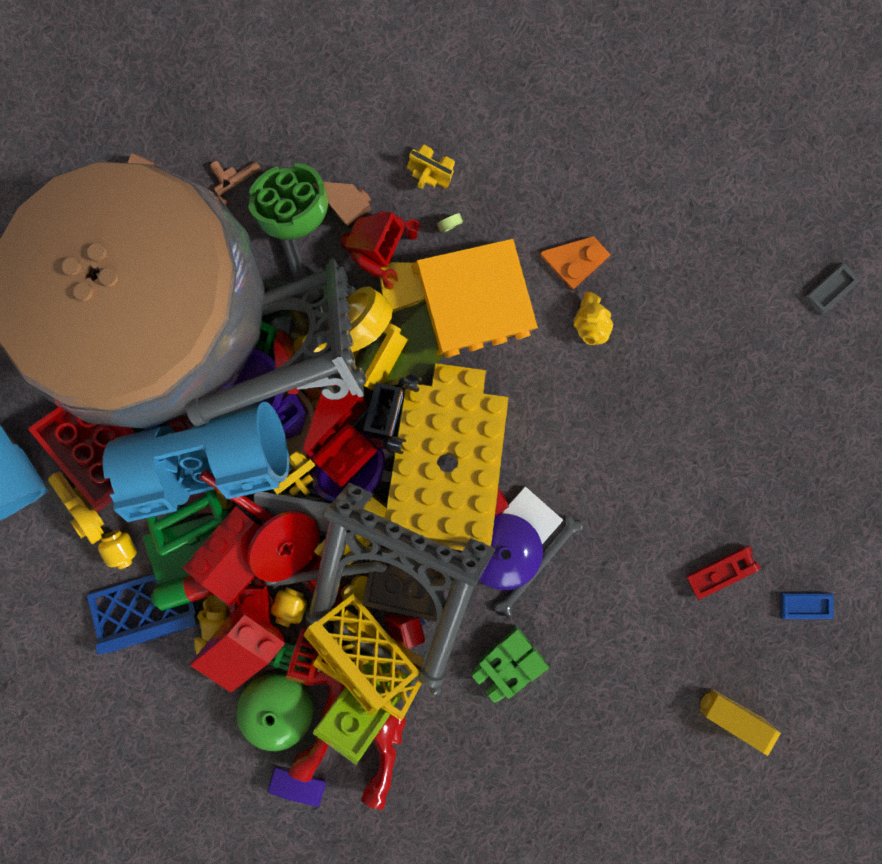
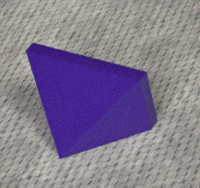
[276,394,308,439]

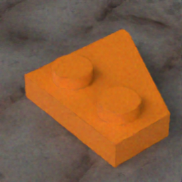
[540,236,611,290]

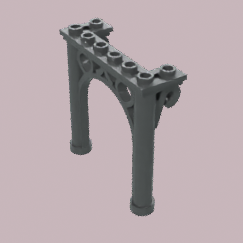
[186,258,366,427]
[305,483,495,688]

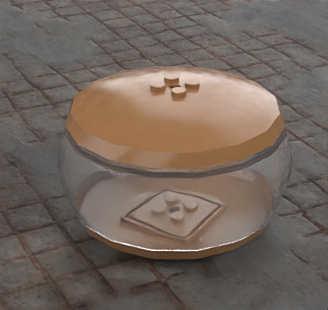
[0,162,265,428]

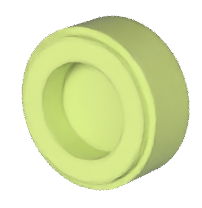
[437,213,463,233]

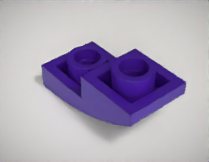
[267,766,327,807]

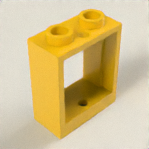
[353,323,408,391]

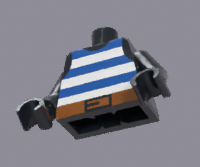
[363,373,422,454]

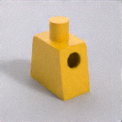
[380,262,425,313]

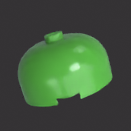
[248,163,328,240]
[236,670,315,751]

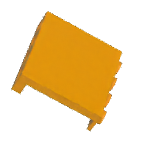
[411,239,538,358]

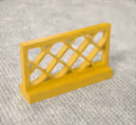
[304,593,420,717]
[313,610,424,720]

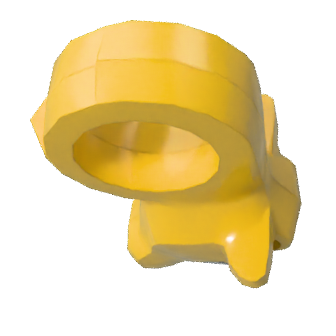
[293,286,393,353]

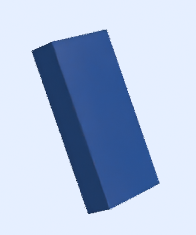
[780,593,834,619]

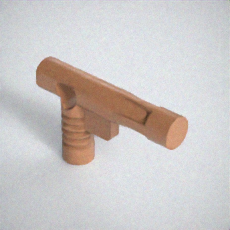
[209,161,262,196]

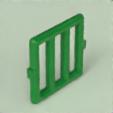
[146,489,226,556]

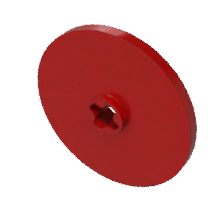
[247,511,319,582]

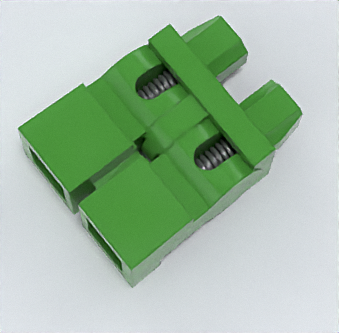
[471,625,549,703]

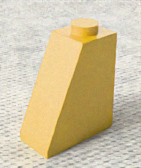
[700,689,781,756]

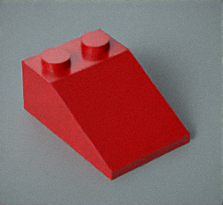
[302,385,369,459]
[190,603,285,692]

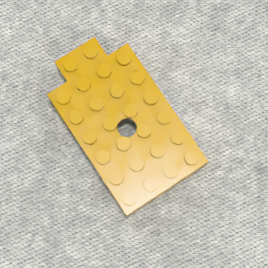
[385,363,509,551]

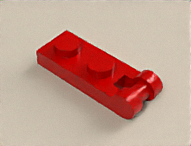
[685,545,761,600]

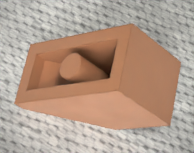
[313,182,371,229]

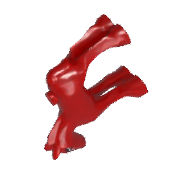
[288,659,406,810]

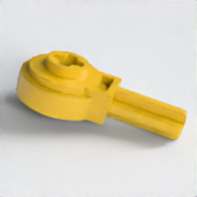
[48,471,104,545]

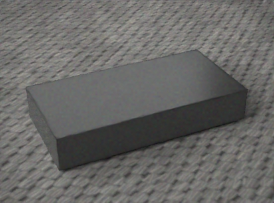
[804,262,861,315]

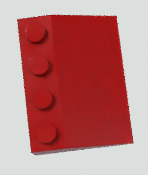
[28,403,135,513]

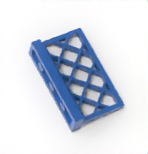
[87,574,200,655]

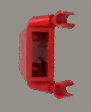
[340,211,420,290]

